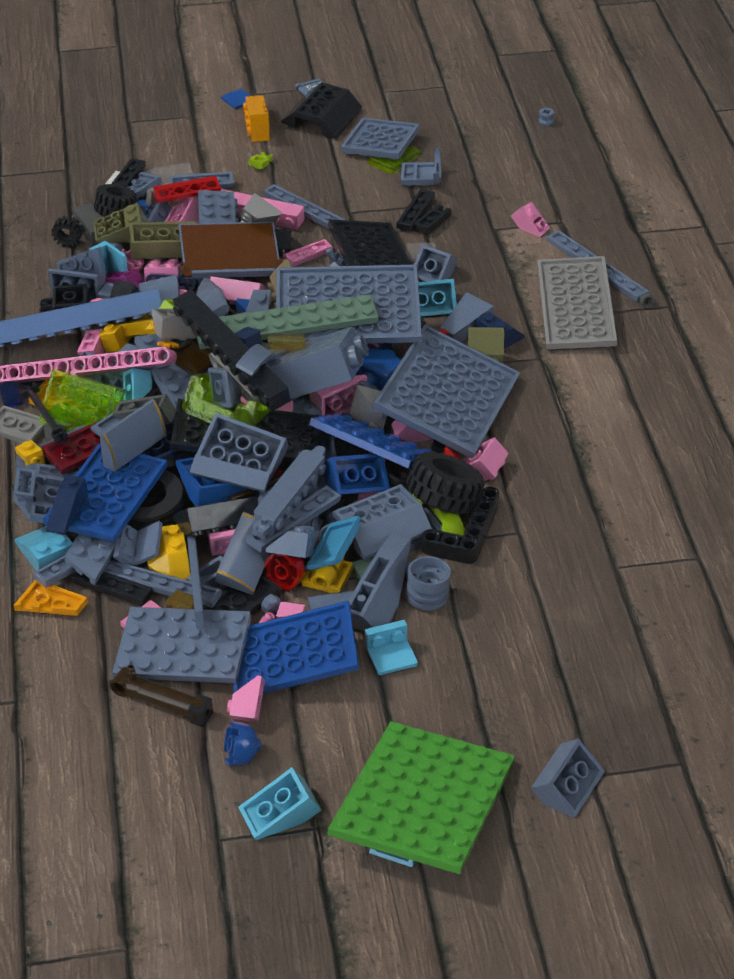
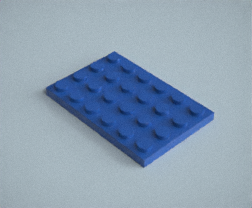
[309,413,432,468]
[43,444,168,543]
[233,601,360,694]

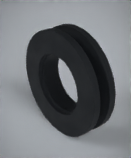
[128,470,184,531]

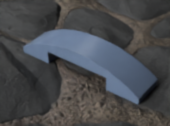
[236,344,276,376]

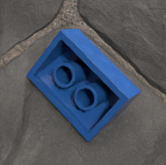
[324,454,390,495]

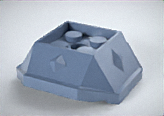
[13,463,78,526]

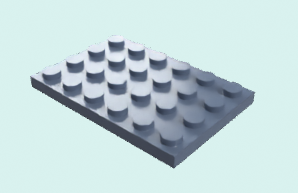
[112,607,251,683]

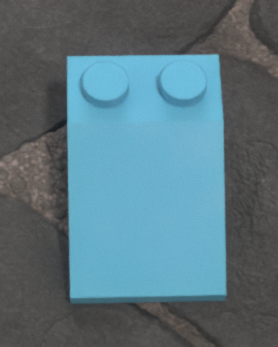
[14,526,73,571]
[238,767,321,840]

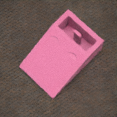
[144,258,183,287]

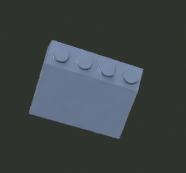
[197,412,288,484]

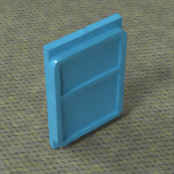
[305,516,361,570]

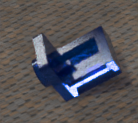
[0,381,22,407]

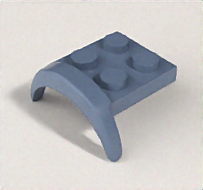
[401,147,441,186]

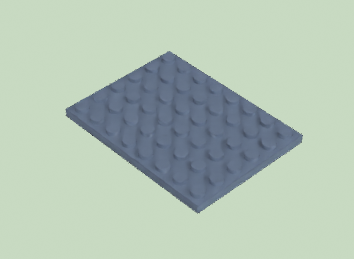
[276,265,422,346]
[372,325,520,458]

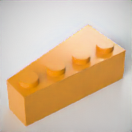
[243,95,270,142]

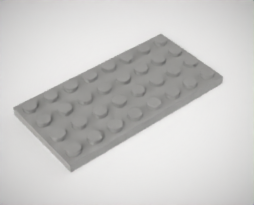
[537,256,617,350]

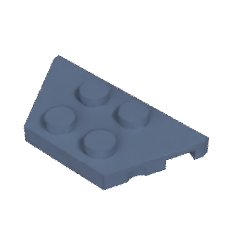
[65,534,116,585]

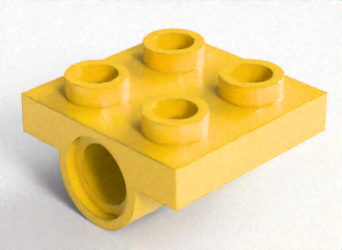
[302,557,353,594]

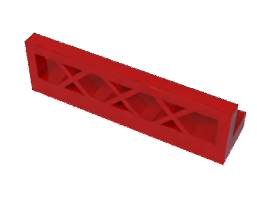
[153,175,221,203]

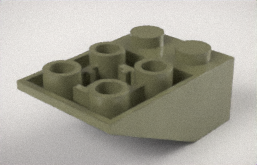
[93,203,147,242]

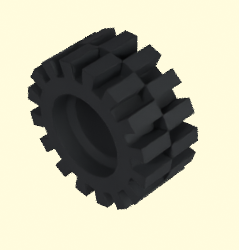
[51,216,83,248]

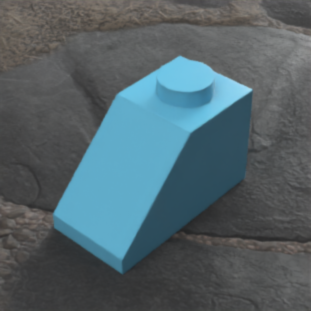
[123,368,153,401]

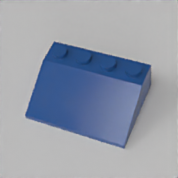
[176,458,269,507]

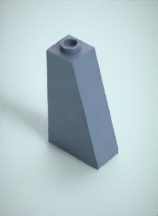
[440,292,494,343]

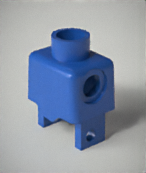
[356,343,401,391]

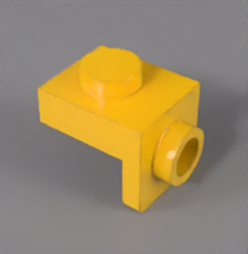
[15,440,45,466]

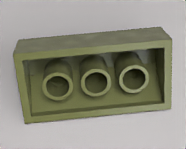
[129,221,196,260]

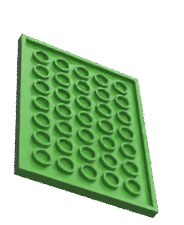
[328,721,515,874]

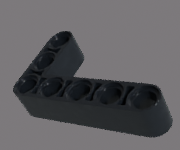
[422,486,499,564]

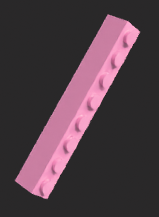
[179,189,305,230]

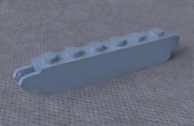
[252,446,326,539]

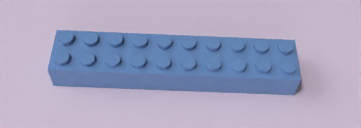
[0,288,162,347]

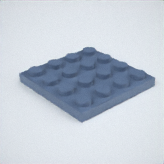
[341,117,420,160]

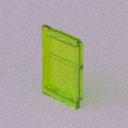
[366,145,422,175]

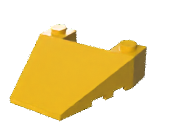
[99,313,155,353]

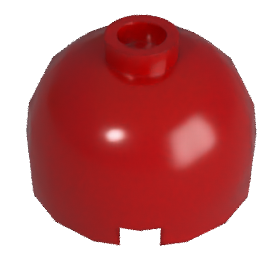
[265,553,305,591]

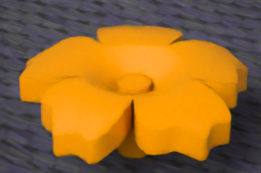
[157,341,180,349]

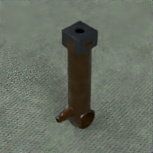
[109,665,213,727]

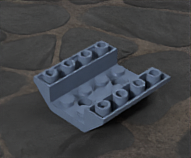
[326,484,432,560]

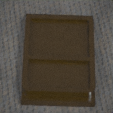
[174,337,213,378]

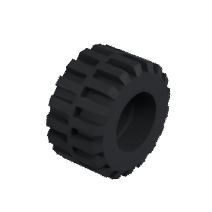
[94,184,137,217]

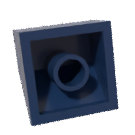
[476,312,525,349]

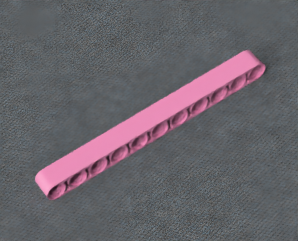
[0,347,177,384]

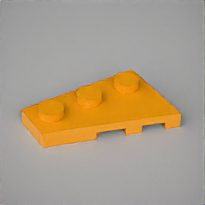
[14,580,88,616]

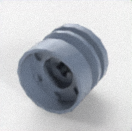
[406,556,451,611]

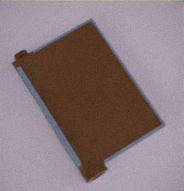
[178,221,285,279]

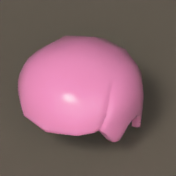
[121,249,144,271]

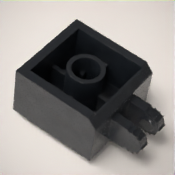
[39,284,89,313]

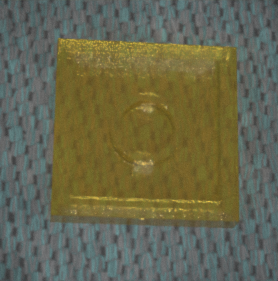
[268,335,305,349]

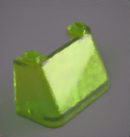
[182,373,271,427]

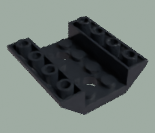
[281,82,362,139]

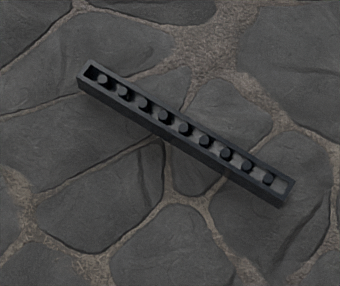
[173,290,291,411]

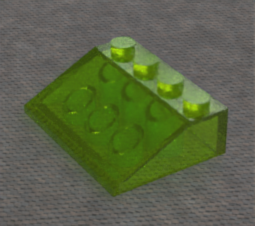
[38,369,126,431]

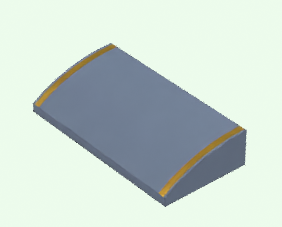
[100,399,166,472]
[215,512,270,595]

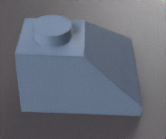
[208,367,242,408]

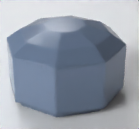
[261,594,281,614]

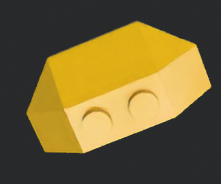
[147,524,190,581]

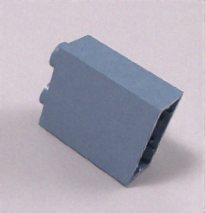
[264,327,369,399]

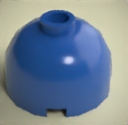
[224,722,261,766]

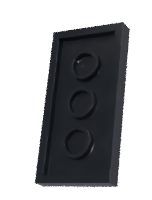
[203,575,281,615]

